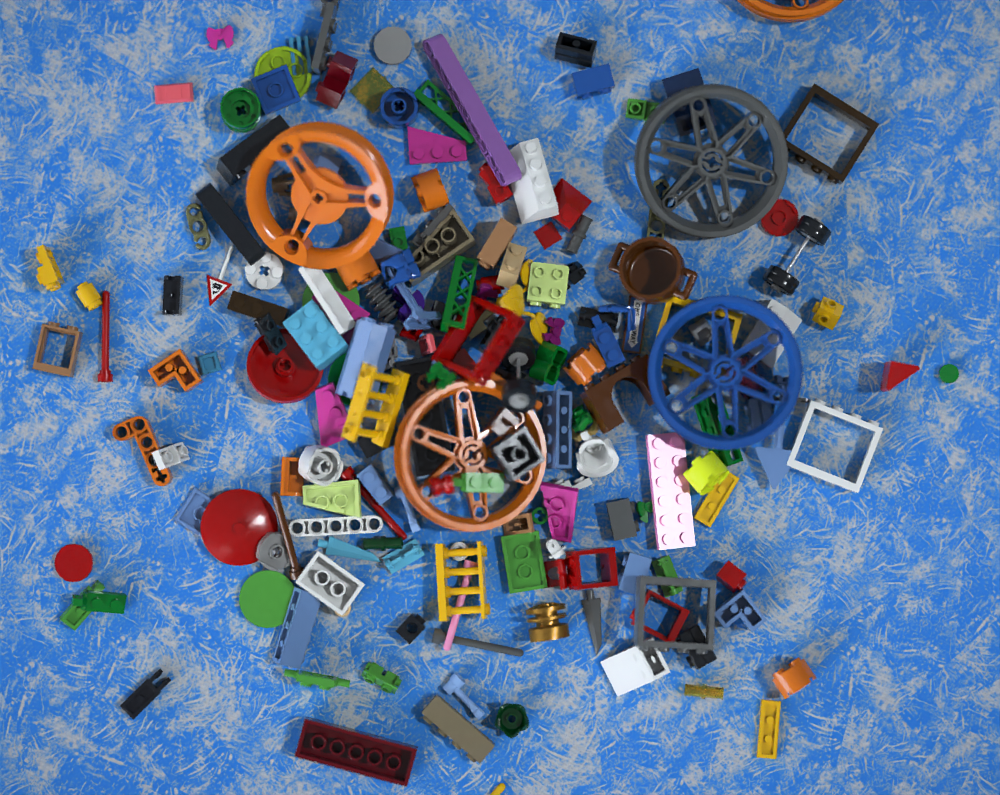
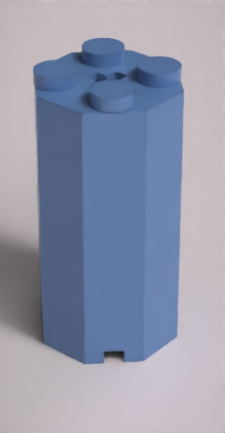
[335,317,396,405]

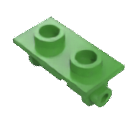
[651,555,683,598]
[361,662,402,694]

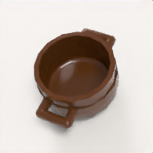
[608,237,698,305]

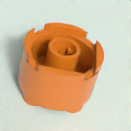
[411,168,449,213]
[336,251,381,291]
[562,342,607,386]
[772,657,817,699]

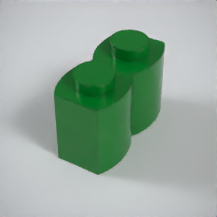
[529,341,568,386]

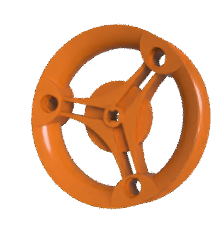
[246,121,394,269]

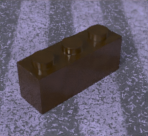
[227,291,290,328]

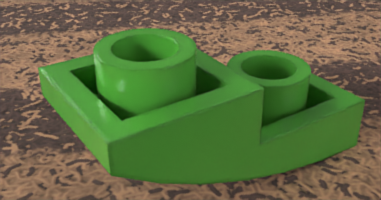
[625,98,666,124]

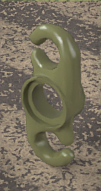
[185,203,211,250]

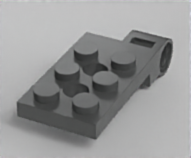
[311,0,340,75]

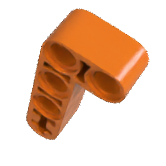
[112,416,173,486]

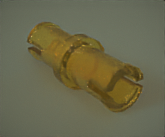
[684,684,724,700]

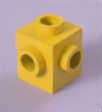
[812,296,844,330]

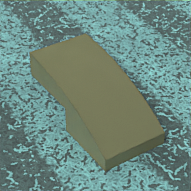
[469,310,494,340]

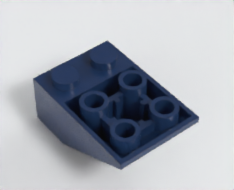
[662,68,717,136]

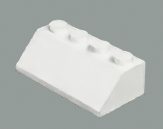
[509,138,559,224]

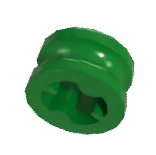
[532,507,548,525]

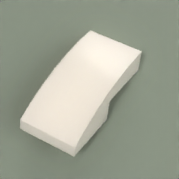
[152,442,190,471]
[553,476,593,490]

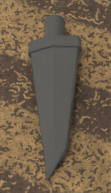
[582,589,602,656]

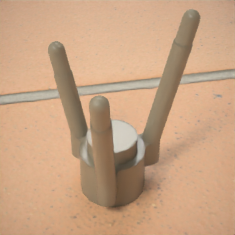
[272,168,306,196]

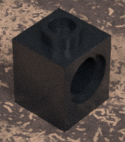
[396,613,426,644]

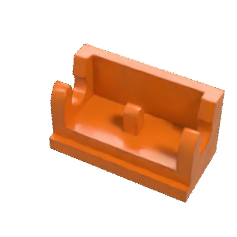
[280,457,304,496]

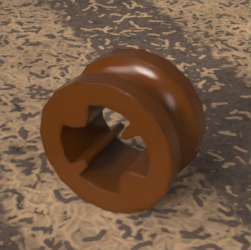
[417,374,435,392]

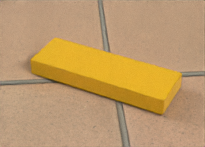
[693,473,740,527]
[756,699,781,759]

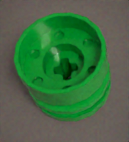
[220,88,261,133]

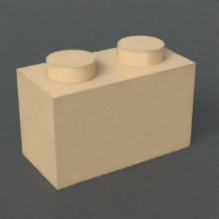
[496,242,527,288]

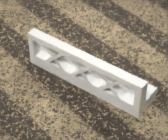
[298,266,356,336]

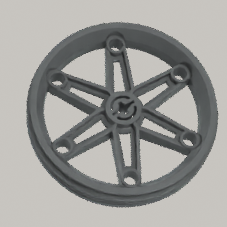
[634,84,788,238]

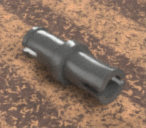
[566,215,593,254]

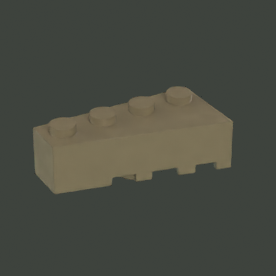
[409,209,476,287]

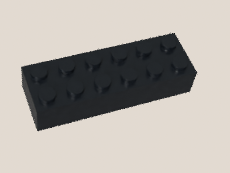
[396,356,455,477]

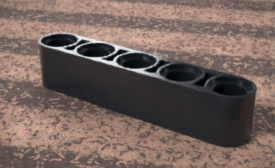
[195,183,266,266]

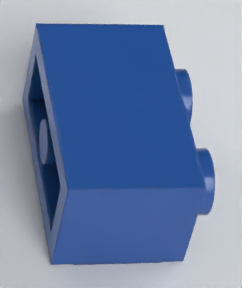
[571,63,615,100]

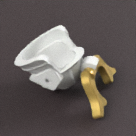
[572,414,619,478]

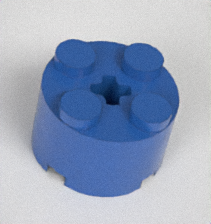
[380,87,419,129]

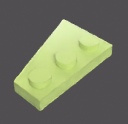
[302,479,362,518]

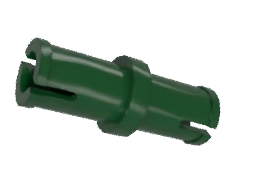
[363,536,403,551]

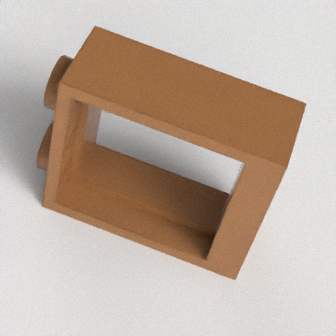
[477,218,518,271]
[32,321,83,377]

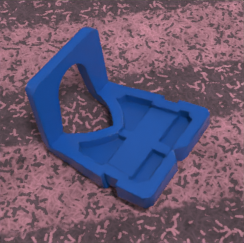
[379,248,421,290]
[598,304,636,331]

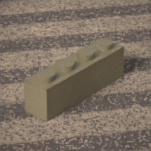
[422,694,495,763]

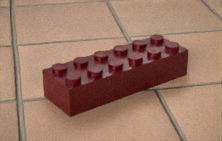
[295,717,418,787]

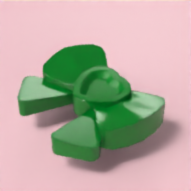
[426,362,457,389]
[636,500,653,523]

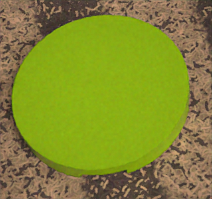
[254,46,312,98]

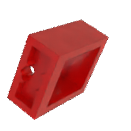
[565,547,618,590]
[629,589,690,642]

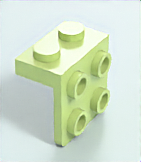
[526,262,569,309]

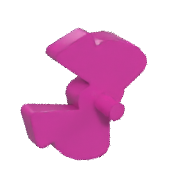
[207,25,234,50]

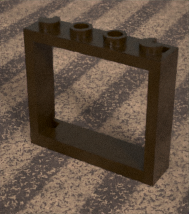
[783,83,879,184]

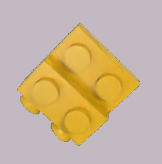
[36,245,65,292]

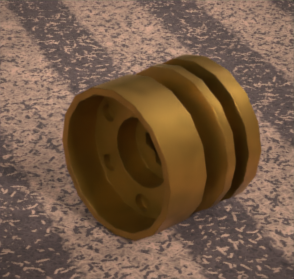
[525,602,570,642]

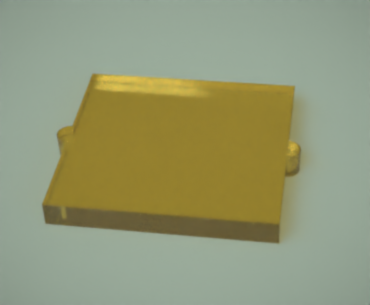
[350,67,394,113]

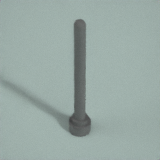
[432,628,524,657]

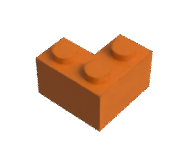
[148,349,204,392]

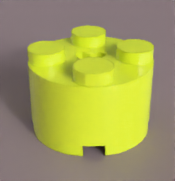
[683,450,730,496]

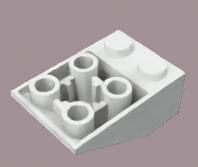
[601,636,670,696]

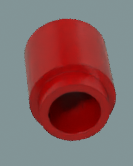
[476,275,505,294]

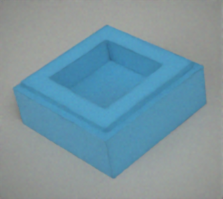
[198,352,222,375]

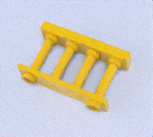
[341,362,410,448]
[435,541,491,621]

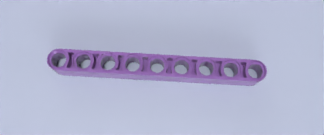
[423,34,522,187]

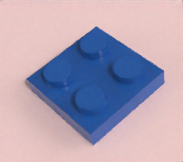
[251,65,301,115]

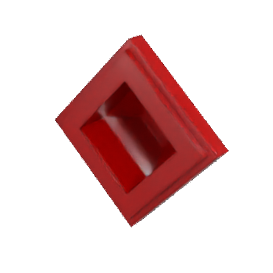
[399,326,424,342]

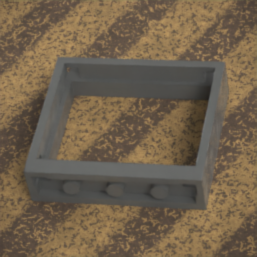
[633,576,716,654]

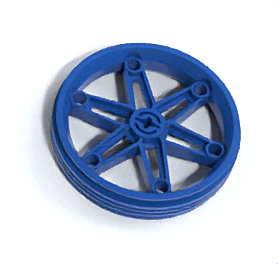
[648,295,803,450]

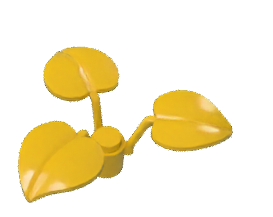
[496,259,548,345]

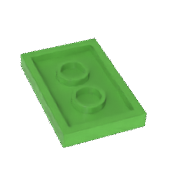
[501,531,548,594]

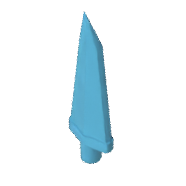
[317,536,381,562]

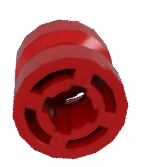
[430,474,454,497]

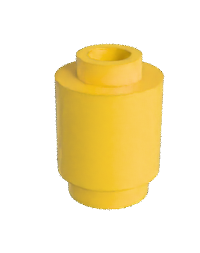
[76,281,103,311]

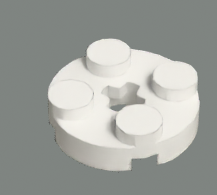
[245,251,284,290]

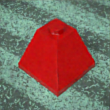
[550,178,592,232]

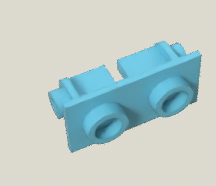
[382,538,425,574]

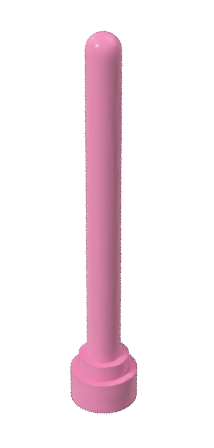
[443,560,478,651]

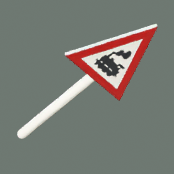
[207,245,234,306]

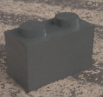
[606,498,640,541]

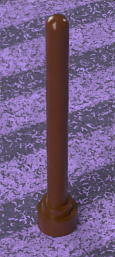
[272,492,304,580]

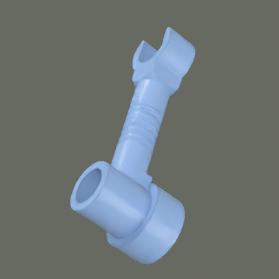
[394,486,421,533]
[443,672,485,720]

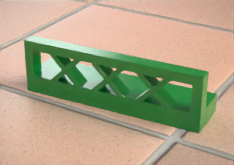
[414,80,476,146]
[440,255,479,332]
[691,393,743,467]

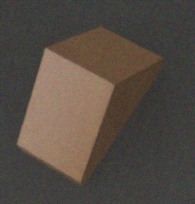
[503,512,535,536]

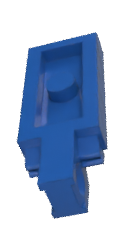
[590,315,626,369]

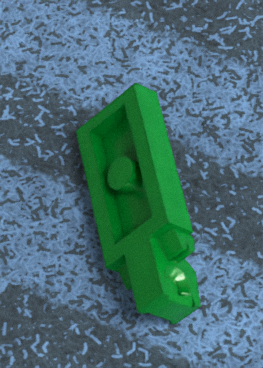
[71,590,127,614]

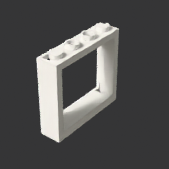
[786,398,883,493]

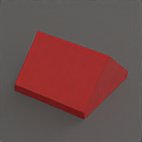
[880,361,920,392]

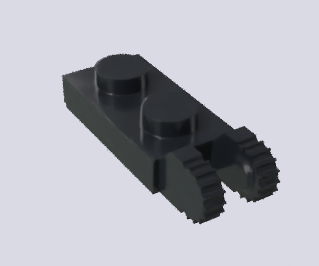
[120,669,171,719]

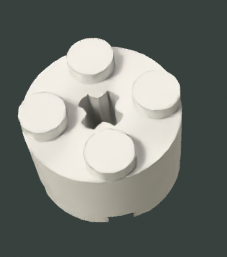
[298,445,343,486]

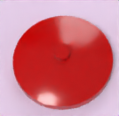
[246,329,324,404]
[200,489,278,566]

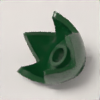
[495,704,529,738]

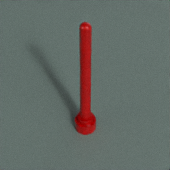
[97,290,113,382]
[340,466,407,540]

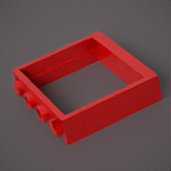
[430,295,526,387]

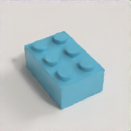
[282,299,349,371]

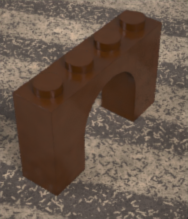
[580,354,671,434]

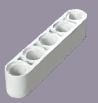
[289,515,384,537]

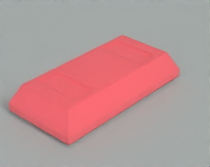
[154,82,194,104]
[418,334,436,356]

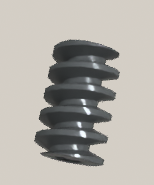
[364,281,401,323]

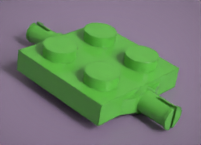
[284,668,350,690]

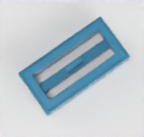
[289,35,312,75]

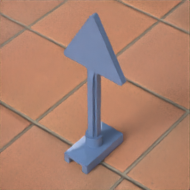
[369,238,442,330]
[755,375,801,489]

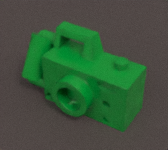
[388,226,408,250]
[572,404,593,432]

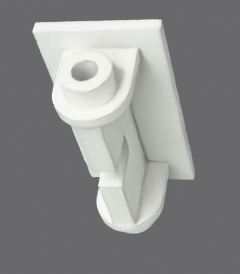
[546,539,566,560]

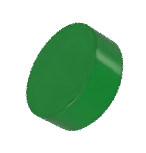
[939,364,959,383]

